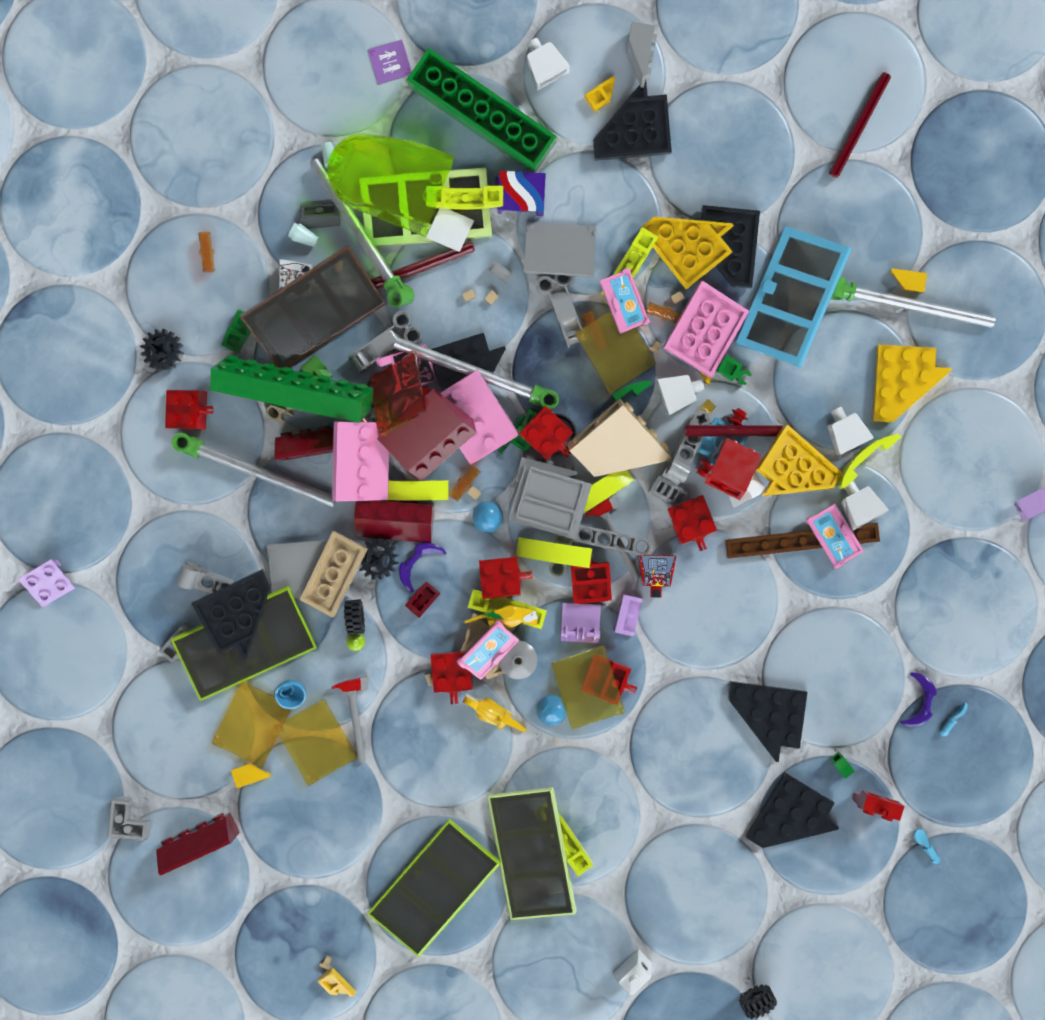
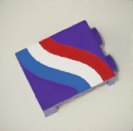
[495,171,546,216]

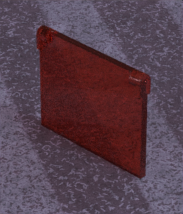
[370,352,426,437]

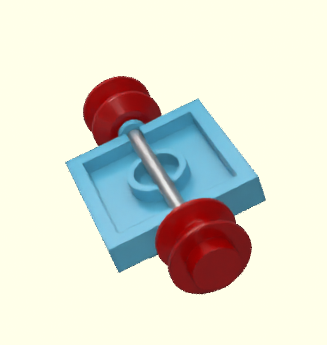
[694,408,748,479]

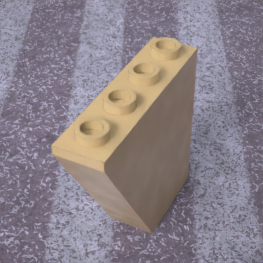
[567,399,671,477]

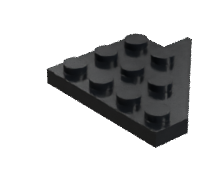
[593,80,672,161]
[700,205,760,289]
[431,333,506,391]
[191,568,272,660]
[728,681,808,762]
[745,772,839,848]

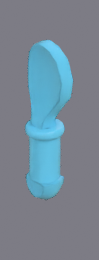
[940,702,968,736]
[913,829,940,864]

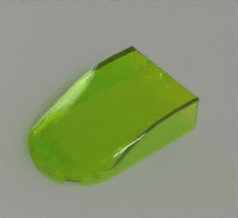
[327,133,455,237]

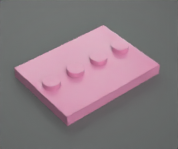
[662,281,749,378]
[440,369,519,465]
[332,422,390,502]

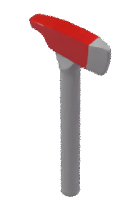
[584,496,640,580]
[331,677,368,763]

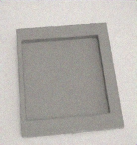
[509,465,592,540]

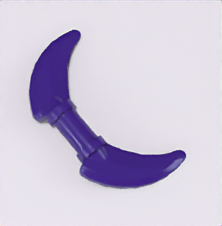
[399,543,446,592]
[900,672,937,727]

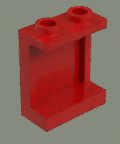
[705,438,762,500]

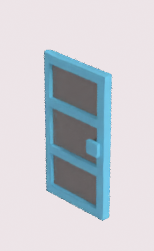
[736,226,852,368]

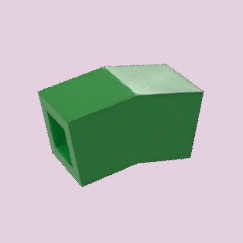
[830,752,855,779]

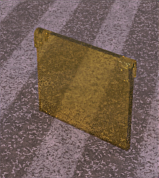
[574,310,657,393]
[551,645,626,729]
[211,681,292,767]
[274,699,358,786]

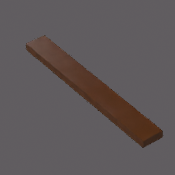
[725,523,880,559]

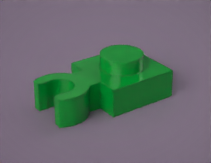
[715,355,752,385]

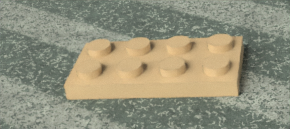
[300,531,368,618]

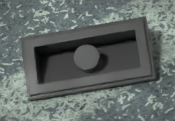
[300,202,341,229]

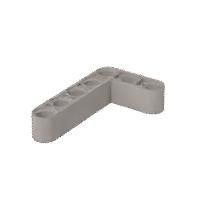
[549,525,651,577]

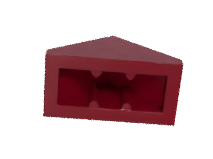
[405,581,441,618]

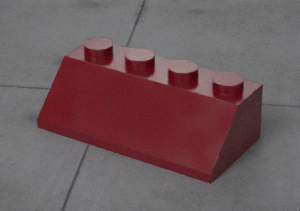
[274,425,334,461]
[354,500,435,543]
[156,813,240,876]

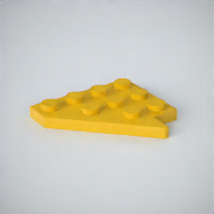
[639,216,734,290]
[872,344,951,423]
[756,424,843,496]

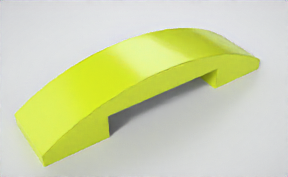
[426,186,503,210]
[601,227,659,297]
[836,434,901,489]
[584,470,634,513]
[388,480,449,500]
[516,537,592,568]
[468,589,547,629]
[533,802,594,876]

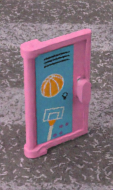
[599,268,651,334]
[805,504,864,569]
[456,620,519,680]

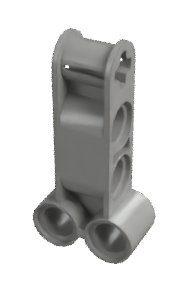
[536,275,586,348]
[348,311,423,374]
[660,411,710,485]
[176,561,236,594]

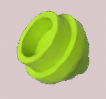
[346,634,366,651]

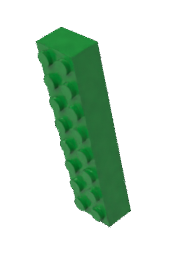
[406,47,557,173]
[210,356,374,423]

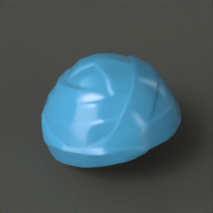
[473,501,503,533]
[274,679,306,709]
[537,695,568,726]

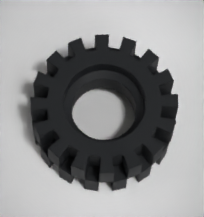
[344,599,365,635]
[739,984,777,1019]

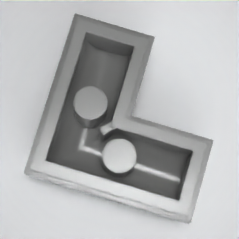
[108,796,151,841]

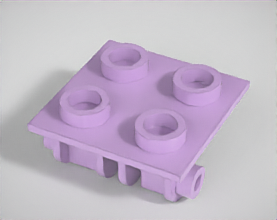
[18,559,75,607]
[560,603,601,643]

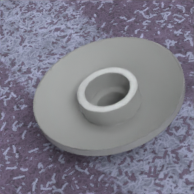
[499,641,537,679]

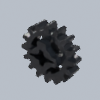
[140,329,184,371]
[359,539,399,580]

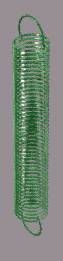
[496,410,527,456]

